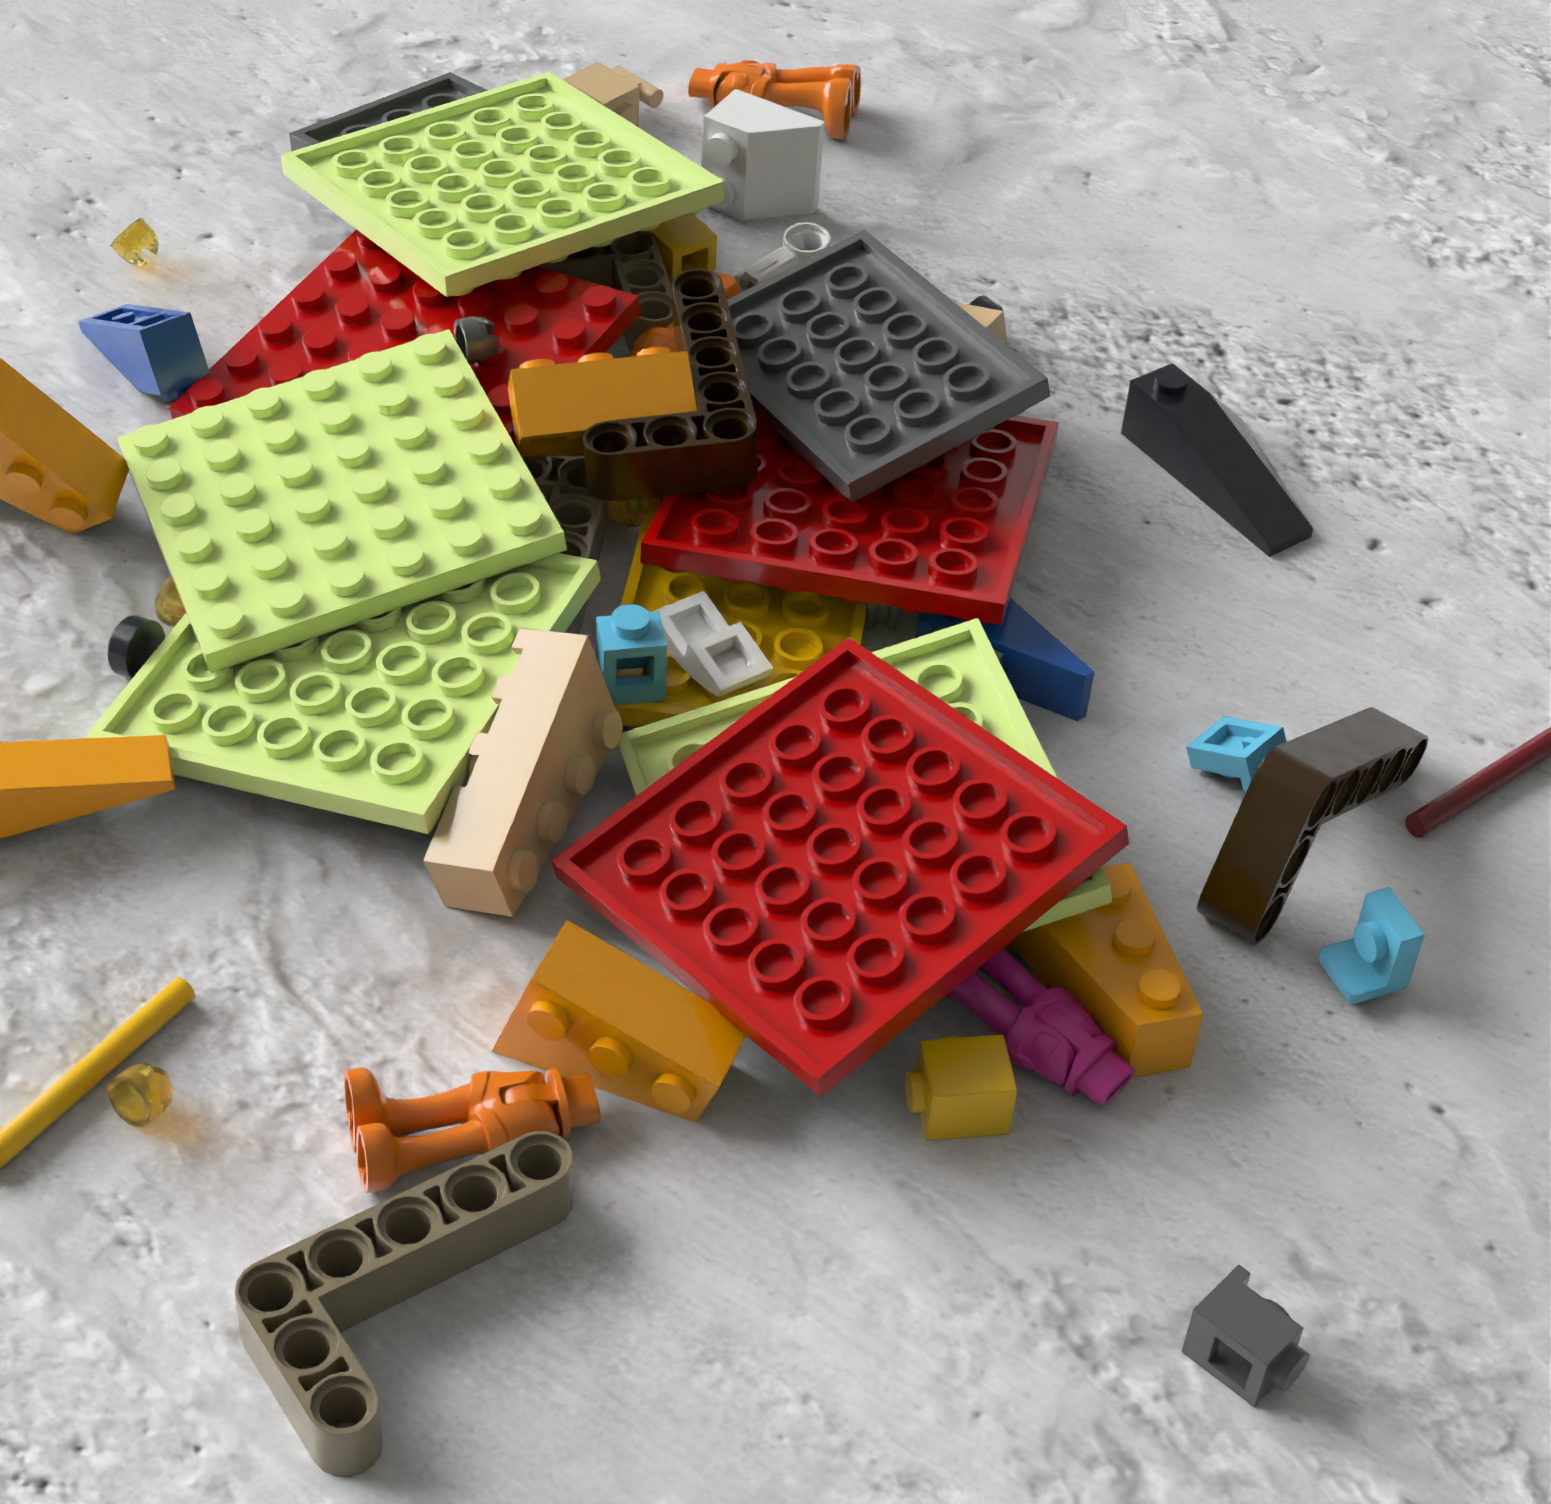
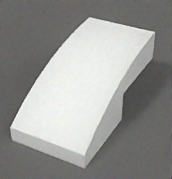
[653,591,773,697]

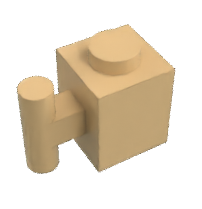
[562,62,664,127]

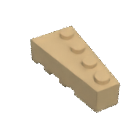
[423,628,623,917]

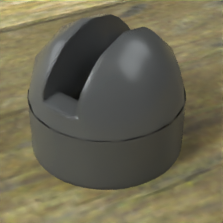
[454,316,500,364]

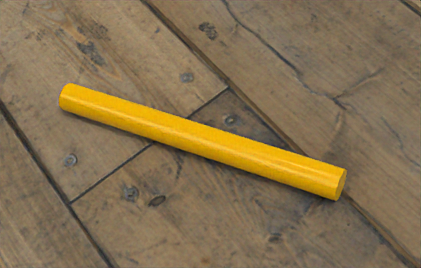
[0,977,195,1169]

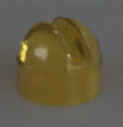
[111,218,159,266]
[108,1063,174,1127]

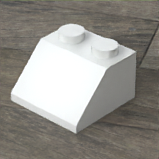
[701,89,825,221]

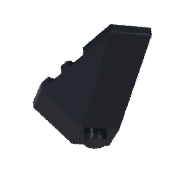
[1121,363,1313,557]

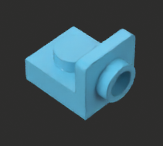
[1186,716,1287,794]
[1318,887,1425,1004]

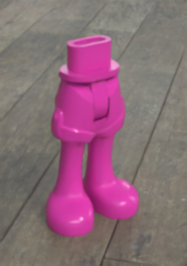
[934,948,1136,1107]

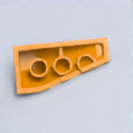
[0,735,176,839]

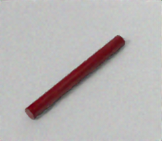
[1405,727,1551,838]

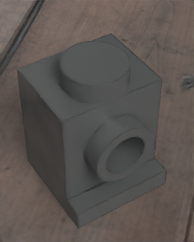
[1181,1264,1310,1407]

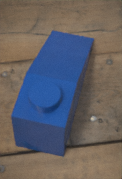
[78,304,210,401]
[915,598,1095,721]

